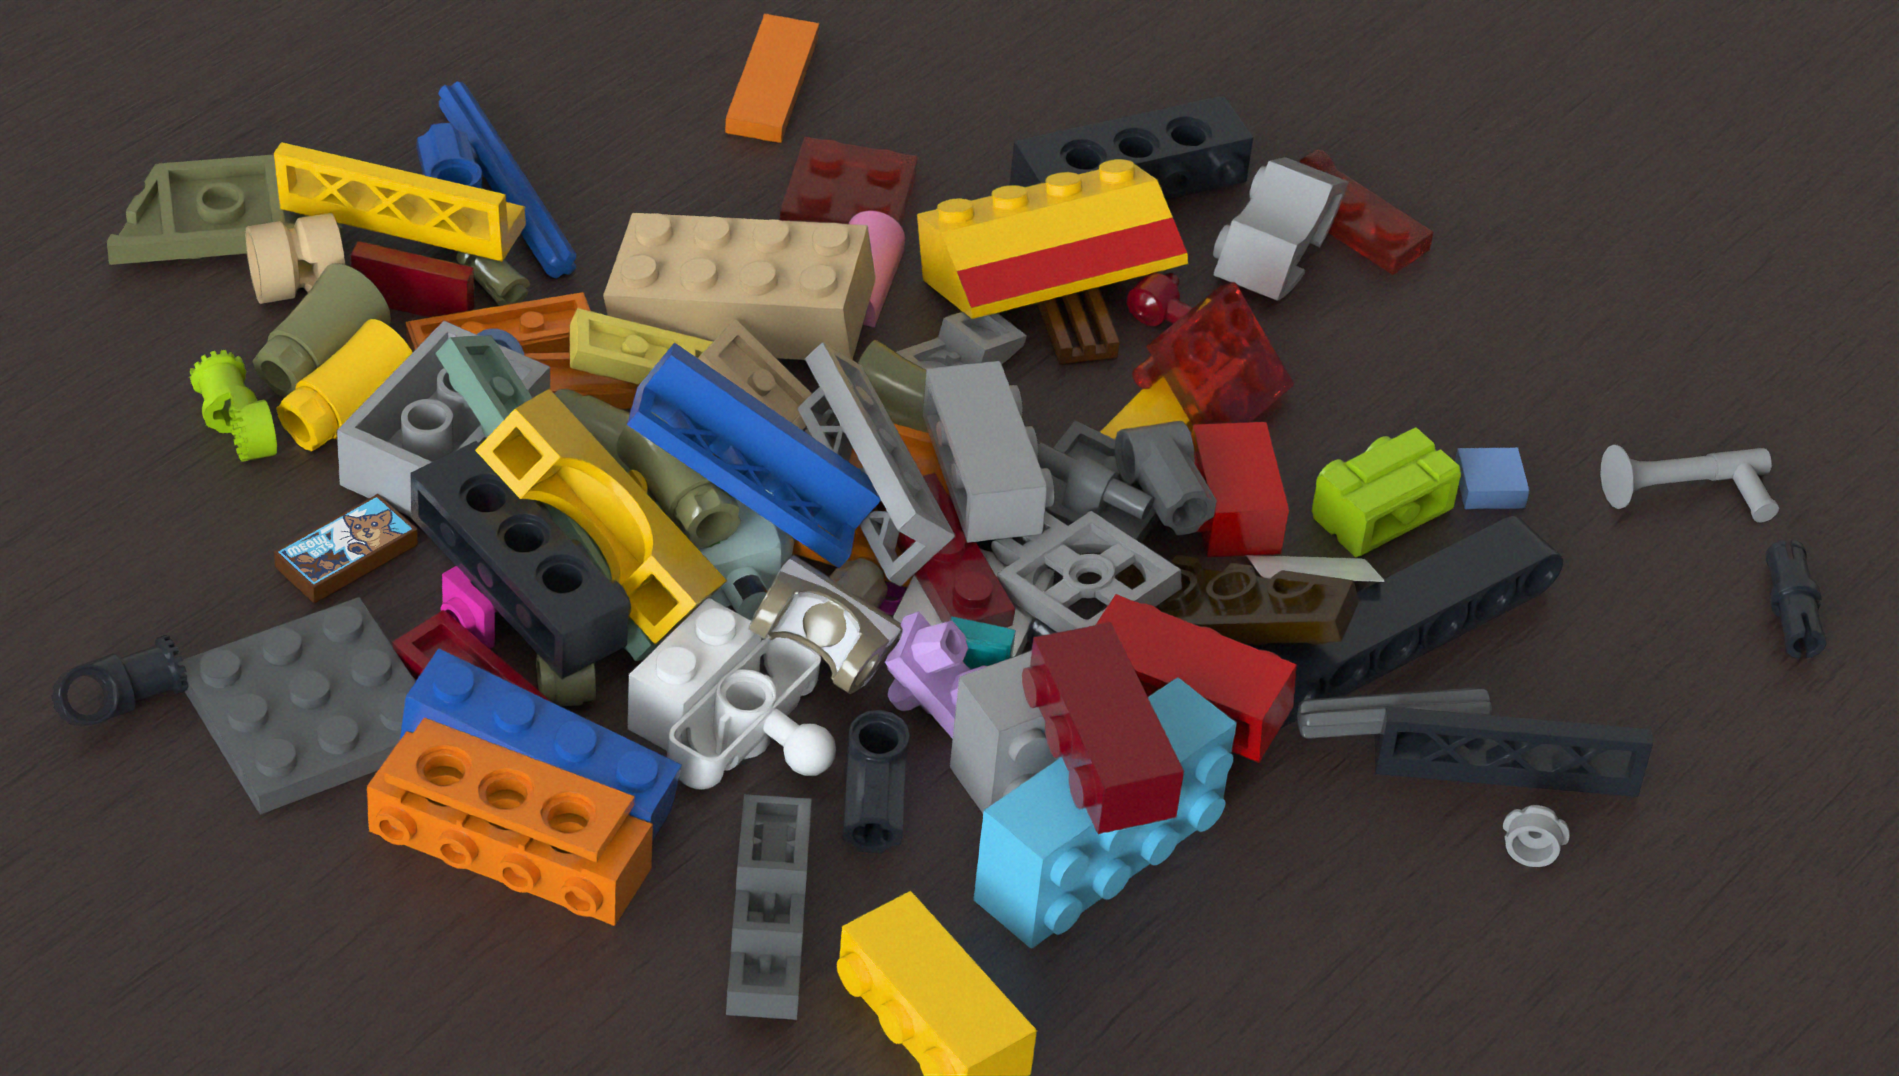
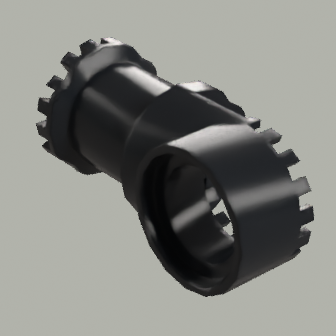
[51,635,189,727]

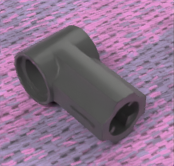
[1114,421,1217,535]

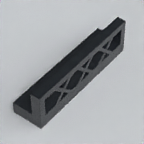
[1374,706,1653,797]

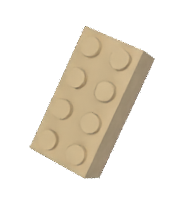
[603,213,876,360]

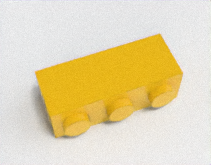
[837,891,1037,1076]

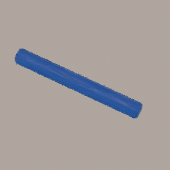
[438,81,576,279]

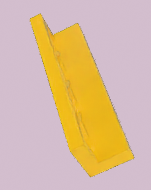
[274,142,526,262]

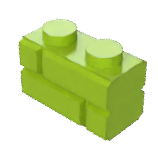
[1311,427,1461,558]

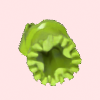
[189,350,277,462]

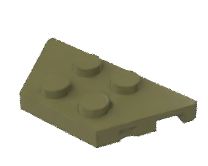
[107,155,343,265]

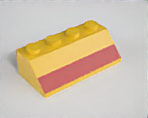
[917,159,1188,319]

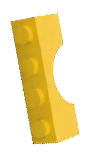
[475,389,727,644]

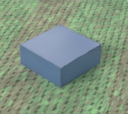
[1455,448,1529,509]

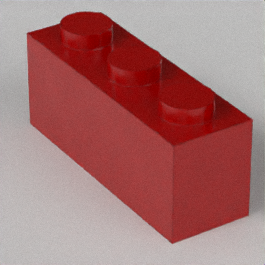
[1095,594,1297,762]

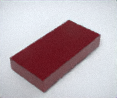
[351,241,474,318]

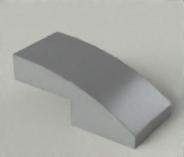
[896,312,1027,370]

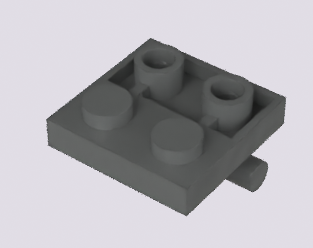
[1038,420,1160,554]

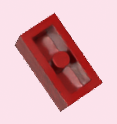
[1191,422,1289,557]

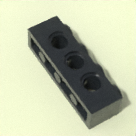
[1009,96,1253,200]
[410,441,631,679]

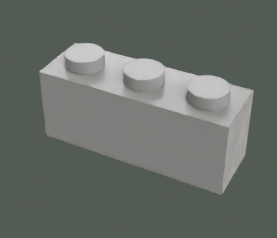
[923,361,1054,543]

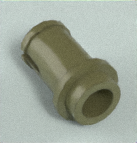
[457,251,530,306]

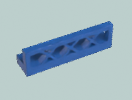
[627,342,881,568]

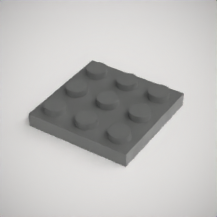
[177,597,415,814]

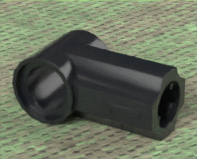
[842,710,910,854]

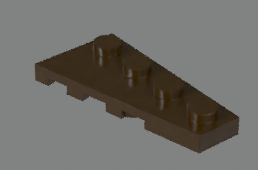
[1100,555,1359,646]

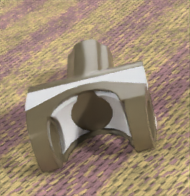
[748,555,903,694]

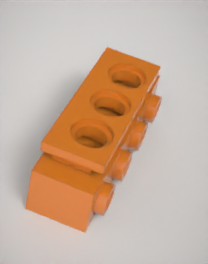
[367,717,653,926]

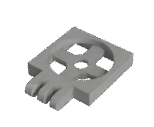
[991,511,1182,633]

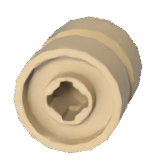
[245,213,345,304]

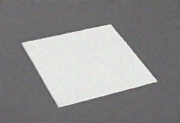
[1246,555,1385,582]

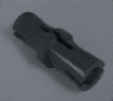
[1765,540,1827,658]

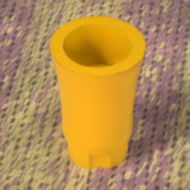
[276,319,413,451]

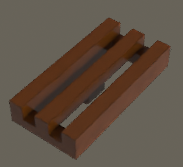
[1037,287,1120,364]

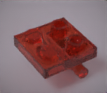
[1132,281,1295,426]

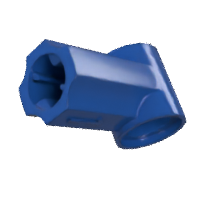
[417,123,482,189]

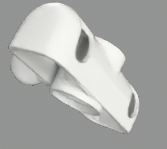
[667,638,836,789]

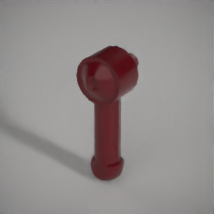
[1127,272,1243,356]

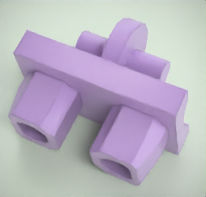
[885,611,988,739]

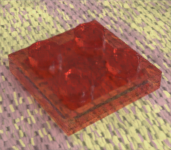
[780,137,918,226]

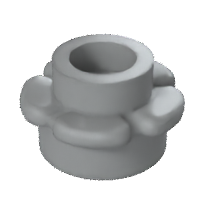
[1503,805,1570,867]

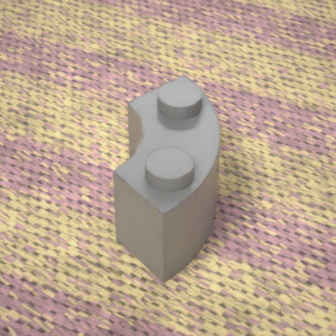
[1213,157,1349,301]

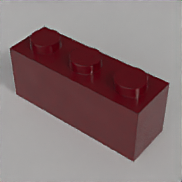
[1022,622,1184,834]

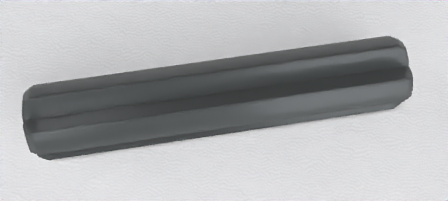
[1297,688,1492,739]

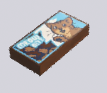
[274,494,418,603]

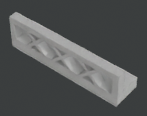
[797,342,955,586]

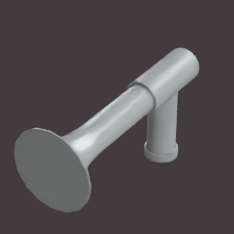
[1600,444,1779,522]

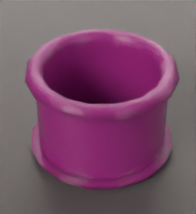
[878,582,906,615]

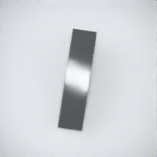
[726,794,812,1020]

